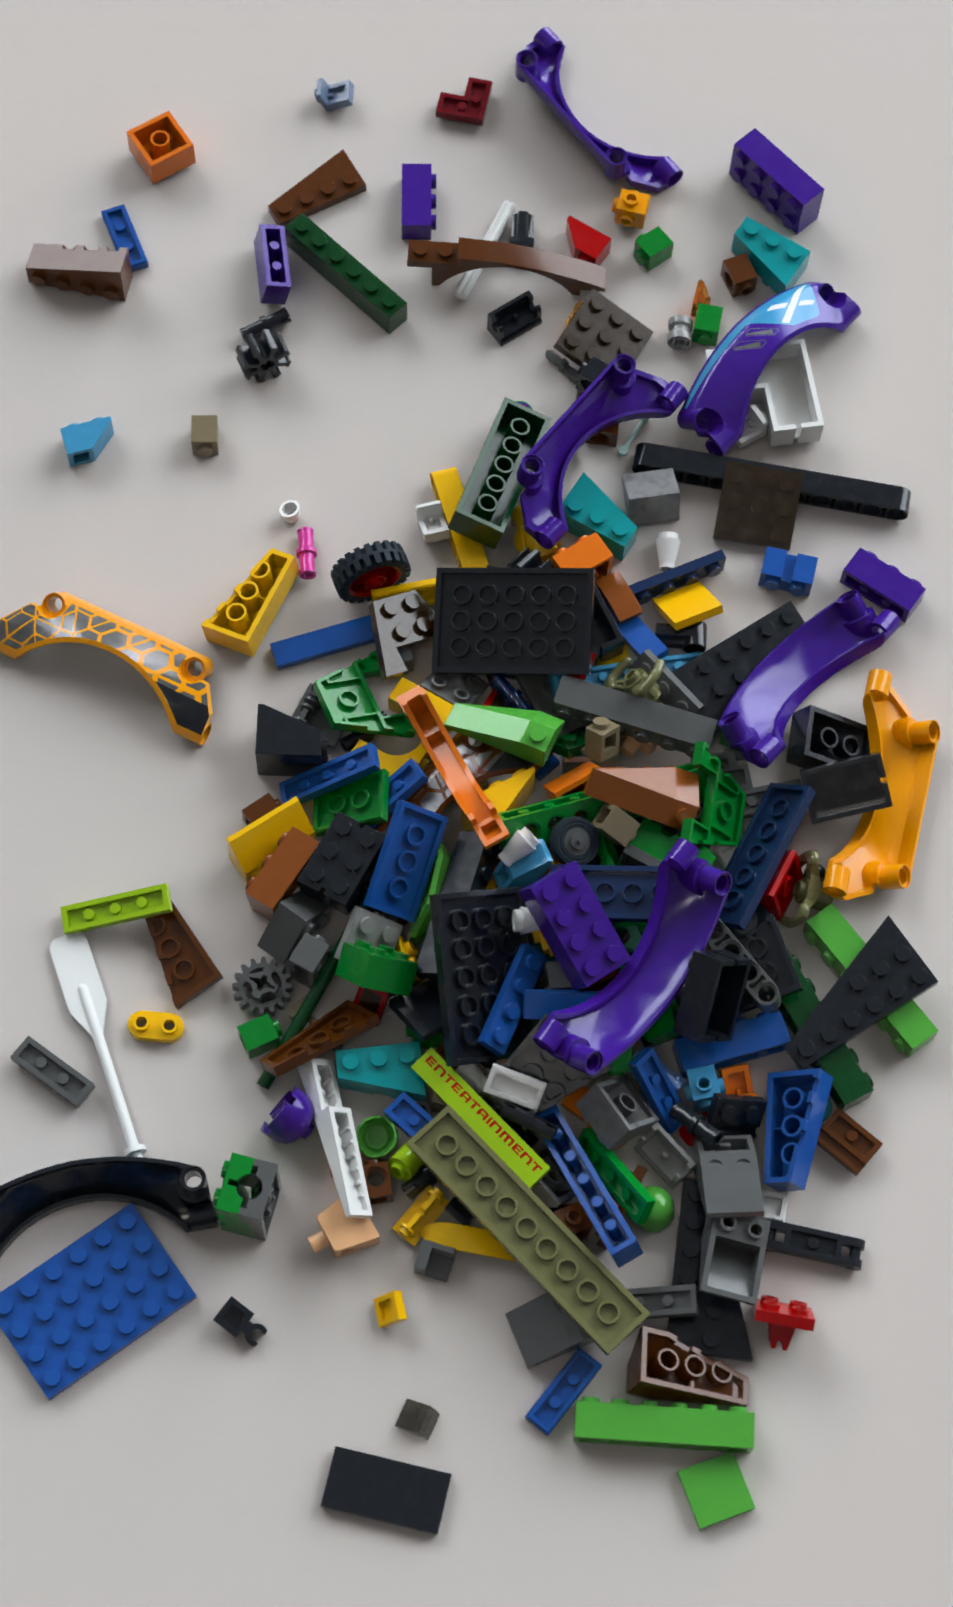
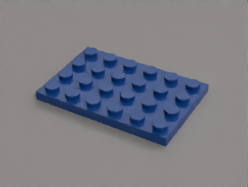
[0,1203,197,1401]

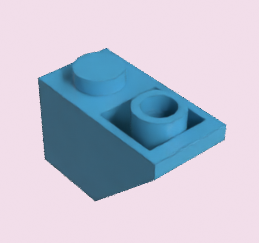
[60,416,114,467]
[492,839,553,889]

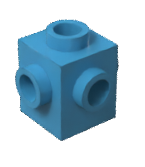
[684,1064,726,1112]

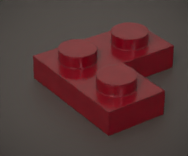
[436,77,493,126]

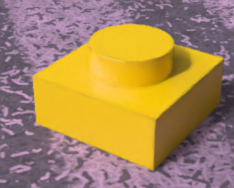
[373,1291,407,1328]

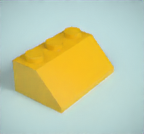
[226,796,316,884]

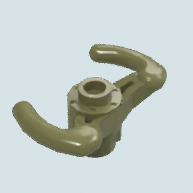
[603,657,665,702]
[780,850,834,928]

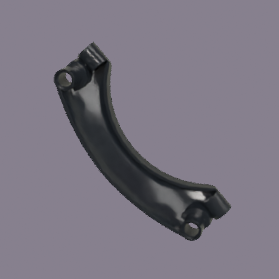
[0,1157,218,1258]

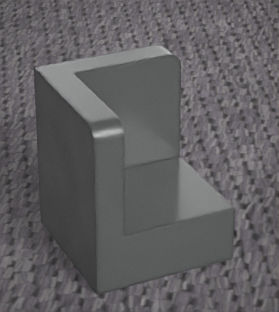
[414,1239,456,1282]

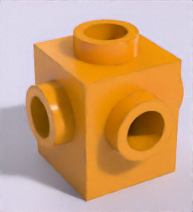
[612,188,651,229]

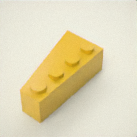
[201,548,300,657]

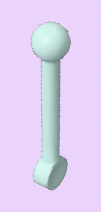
[618,418,649,457]

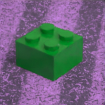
[335,939,418,997]

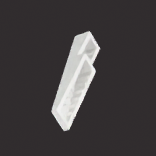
[298,1058,373,1218]

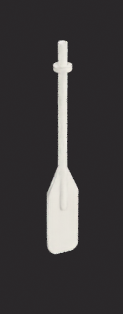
[49,932,147,1157]

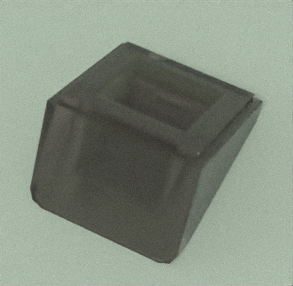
[395,1398,439,1440]

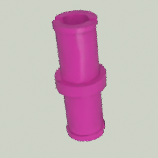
[296,527,317,580]

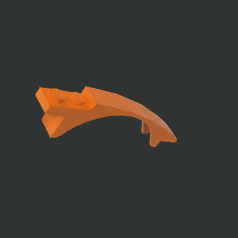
[396,685,511,850]

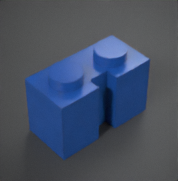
[758,546,818,597]

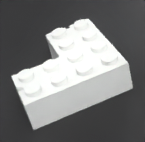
[702,339,824,447]

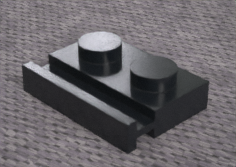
[706,1093,767,1139]

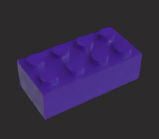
[729,128,824,234]
[519,861,631,990]

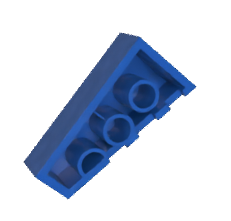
[764,1068,833,1192]

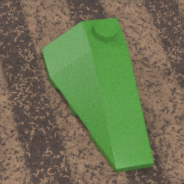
[444,703,565,767]

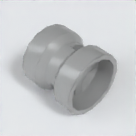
[667,315,693,350]

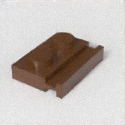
[817,1107,883,1176]

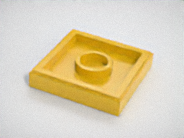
[652,581,723,631]

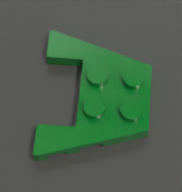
[313,651,416,738]
[680,741,747,847]

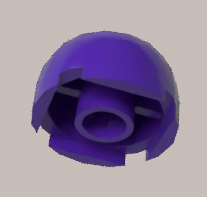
[260,1086,315,1144]

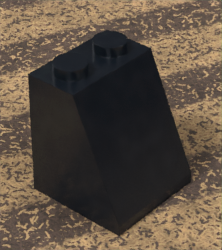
[255,704,329,776]

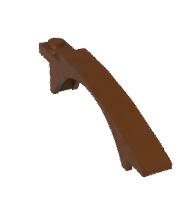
[407,237,607,296]

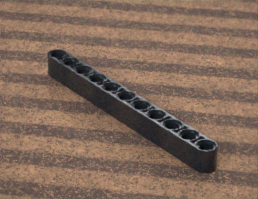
[632,443,911,520]

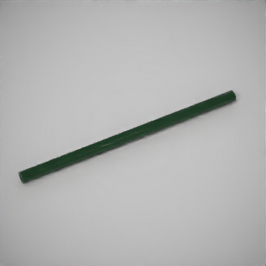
[257,887,372,1090]

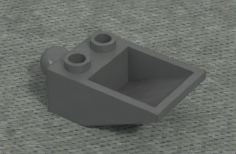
[692,1135,764,1218]
[699,1216,771,1306]
[505,1293,593,1369]

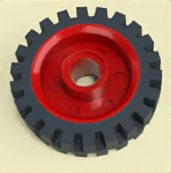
[331,540,411,603]

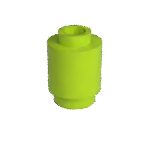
[388,1141,423,1181]

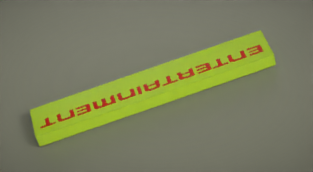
[411,1047,551,1189]

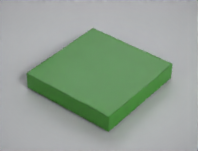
[677,1451,755,1530]

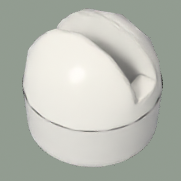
[279,500,301,523]

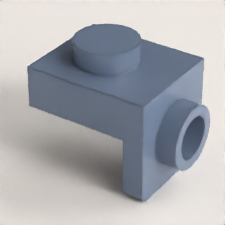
[315,78,354,112]

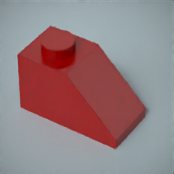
[566,216,612,266]

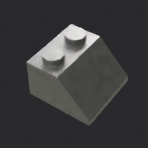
[575,1074,659,1150]

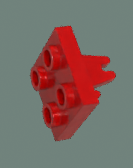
[752,1295,815,1351]

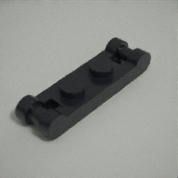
[765,1219,865,1271]

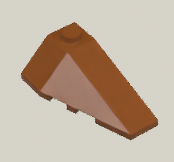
[583,766,700,830]

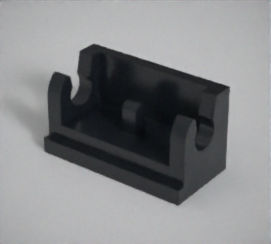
[487,290,542,347]

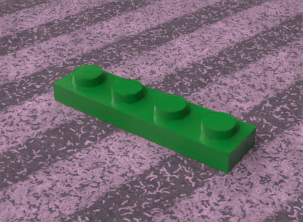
[578,1127,656,1225]

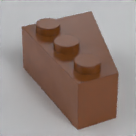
[245,826,320,921]

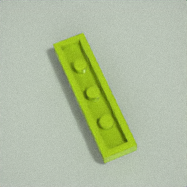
[60,883,173,935]

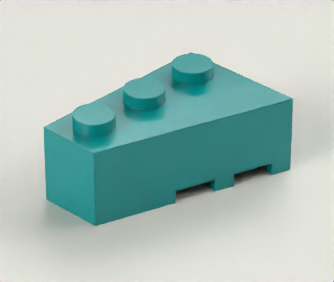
[731,217,811,294]
[563,472,638,561]
[335,1041,426,1102]

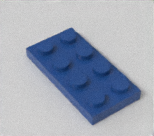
[363,799,448,923]

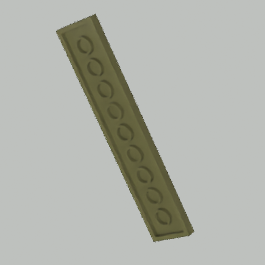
[406,1105,651,1356]

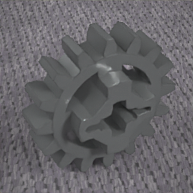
[232,957,293,1017]

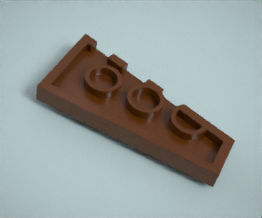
[268,150,366,227]
[145,900,224,1009]
[259,1000,381,1077]

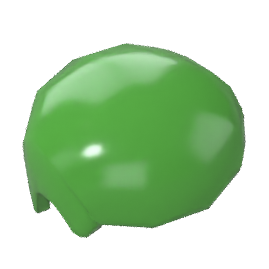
[356,1115,399,1159]
[639,1186,675,1232]

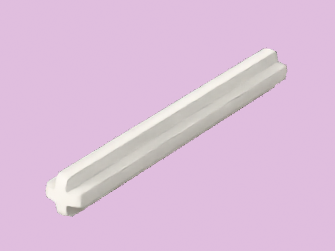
[455,200,516,300]

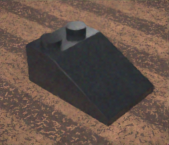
[786,705,870,768]

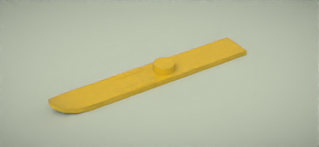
[420,1222,591,1262]

